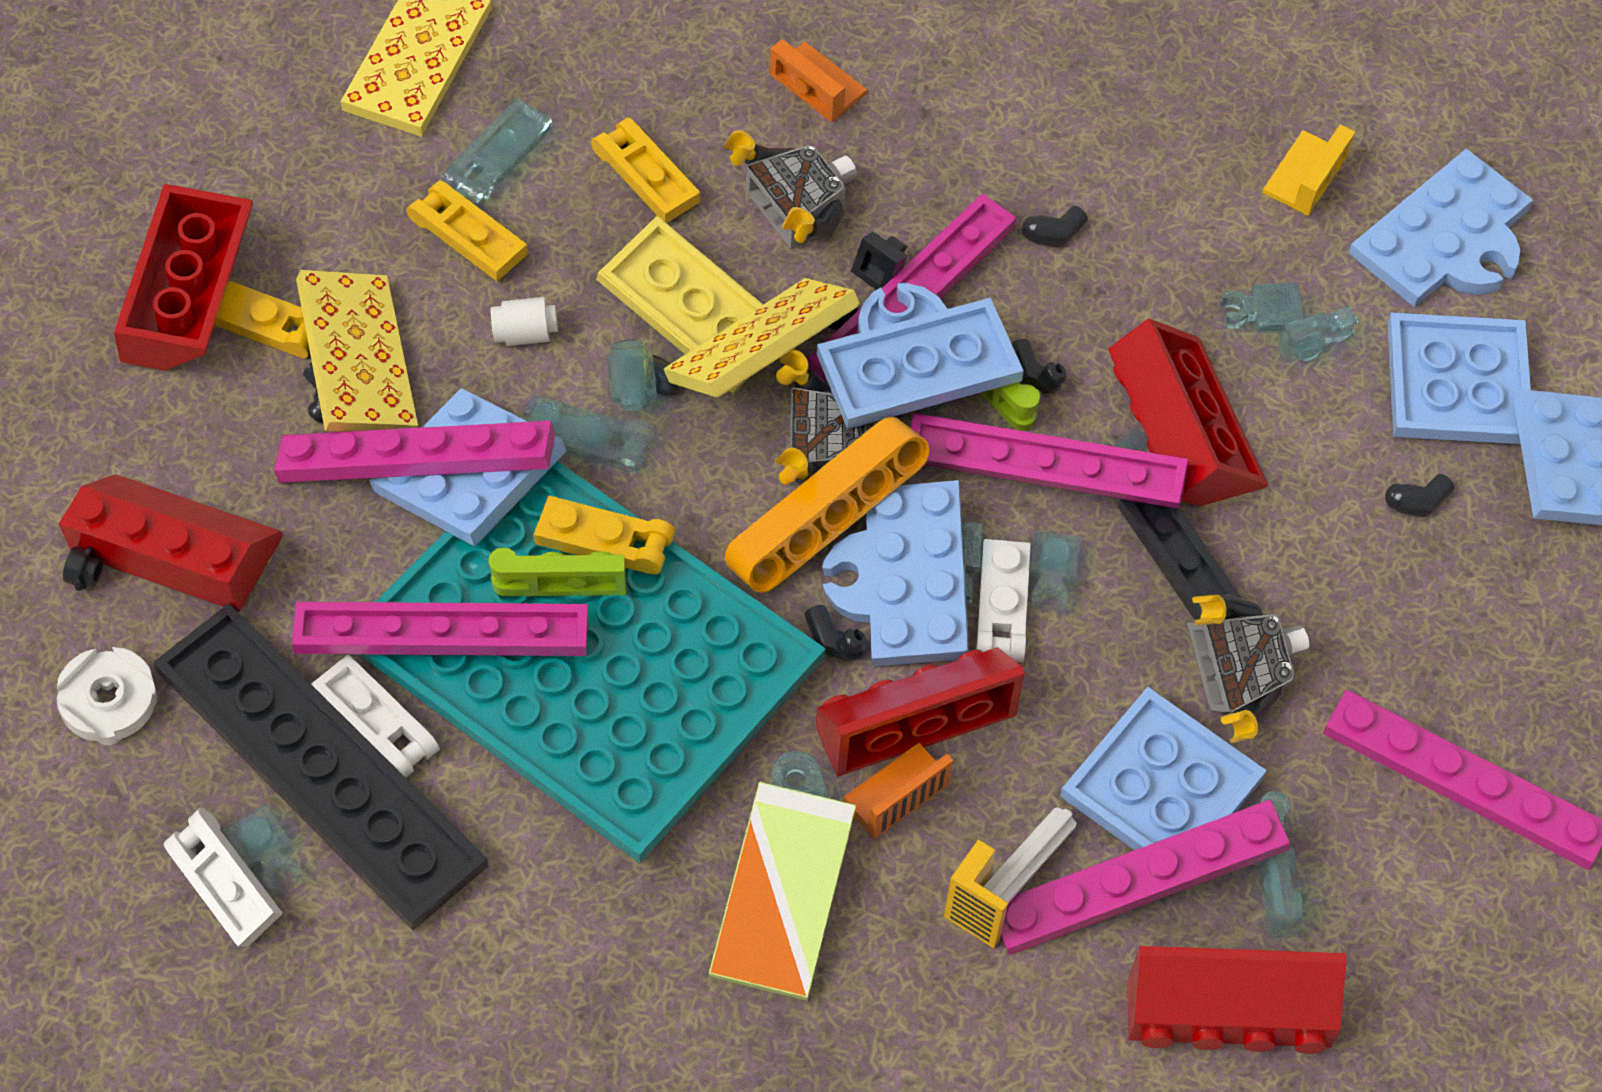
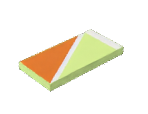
[709,782,856,1001]

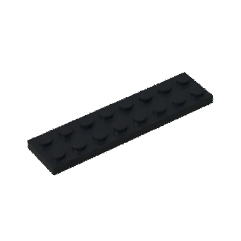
[153,603,488,930]

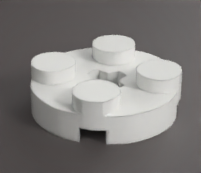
[57,647,158,745]

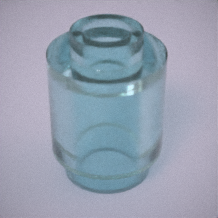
[607,339,657,411]

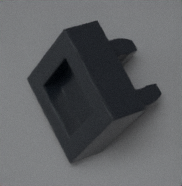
[850,231,908,290]

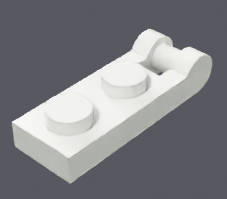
[976,539,1031,663]
[311,654,440,778]
[164,808,283,947]

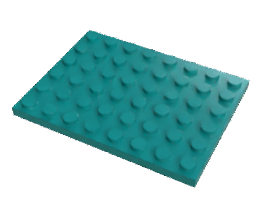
[358,461,826,863]

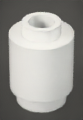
[491,297,558,346]

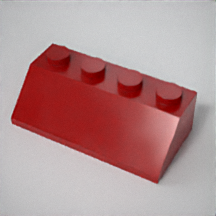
[114,184,253,371]
[1108,318,1268,507]
[59,474,283,612]
[816,647,1025,777]
[1127,946,1347,1054]

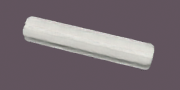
[983,807,1077,903]

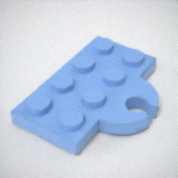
[1349,149,1533,308]
[817,283,1023,429]
[822,480,969,667]

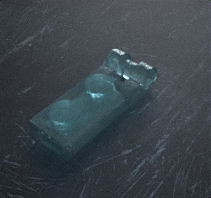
[441,98,552,208]
[522,394,654,473]
[1258,791,1303,939]

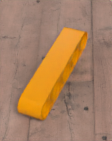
[724,417,930,593]

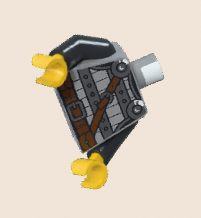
[723,130,857,249]
[776,350,873,486]
[1187,594,1309,744]

